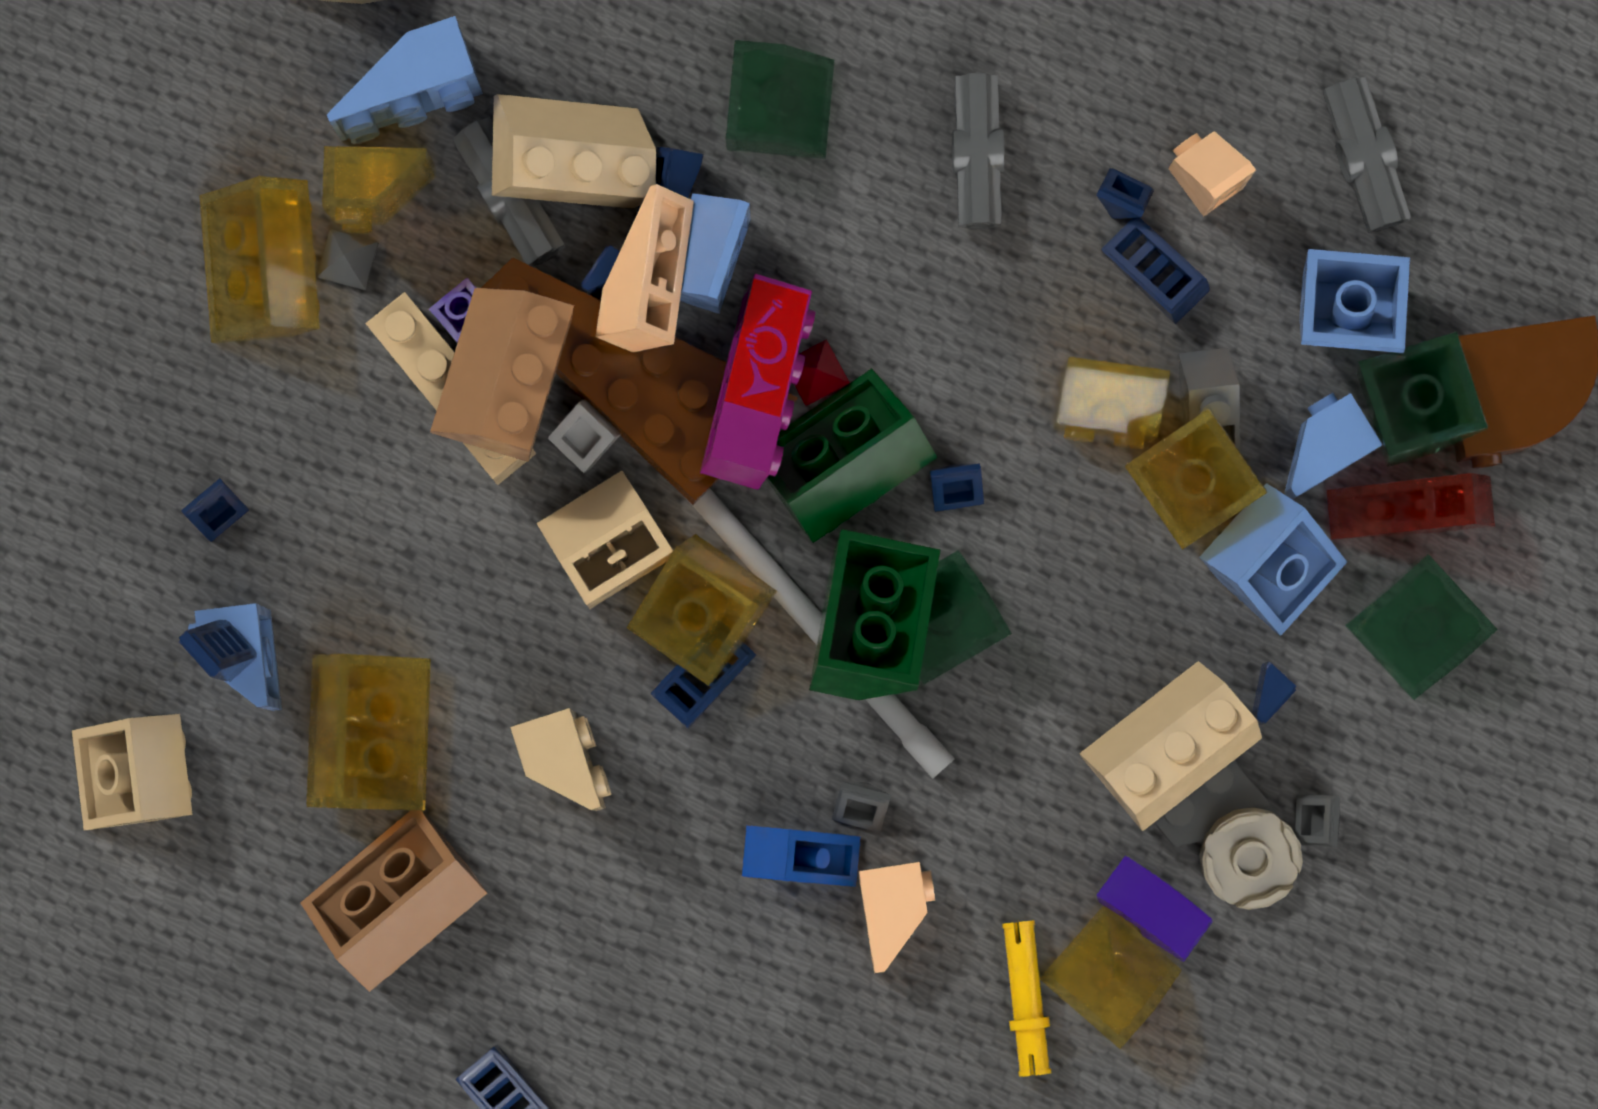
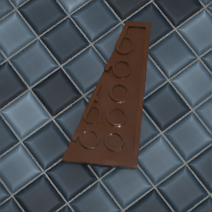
[481,258,798,505]

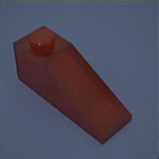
[1327,473,1495,540]

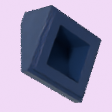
[581,245,620,297]
[1252,661,1297,725]

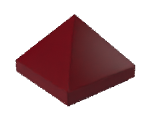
[794,339,850,407]

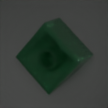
[726,40,835,159]
[1357,332,1488,467]
[919,550,1012,687]
[1345,554,1498,700]

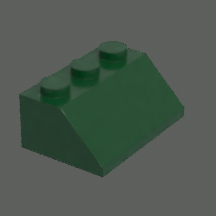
[766,368,938,543]
[809,529,941,700]

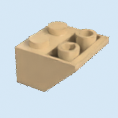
[537,471,675,609]
[510,708,612,811]

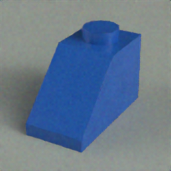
[742,826,861,887]

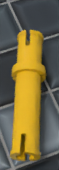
[1002,920,1051,1077]

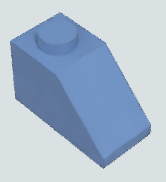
[1285,393,1382,500]

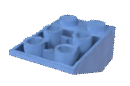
[327,16,483,144]

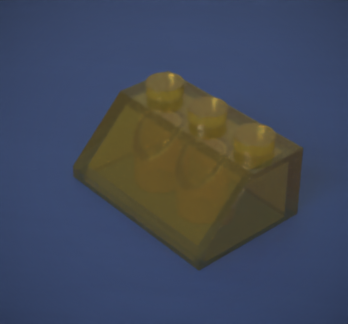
[199,176,320,343]
[306,654,431,811]

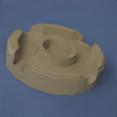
[1199,807,1303,910]

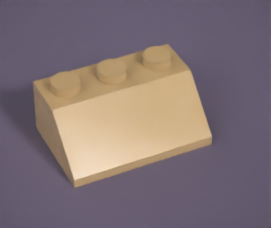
[492,94,656,208]
[1079,661,1262,831]

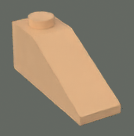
[596,184,694,352]

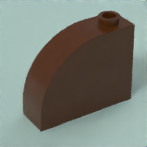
[1437,315,1598,469]

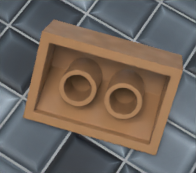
[430,288,574,462]
[300,805,487,992]

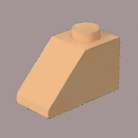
[1169,131,1256,217]
[858,862,935,973]

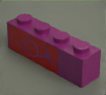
[700,274,816,490]

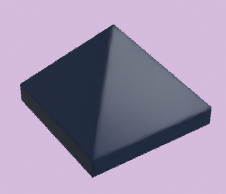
[1096,168,1154,219]
[930,463,984,512]
[181,478,249,542]

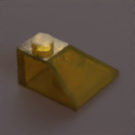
[1040,905,1182,1049]

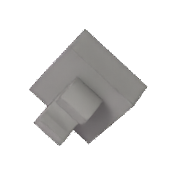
[548,399,621,473]

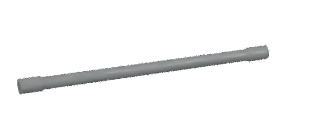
[686,489,955,779]

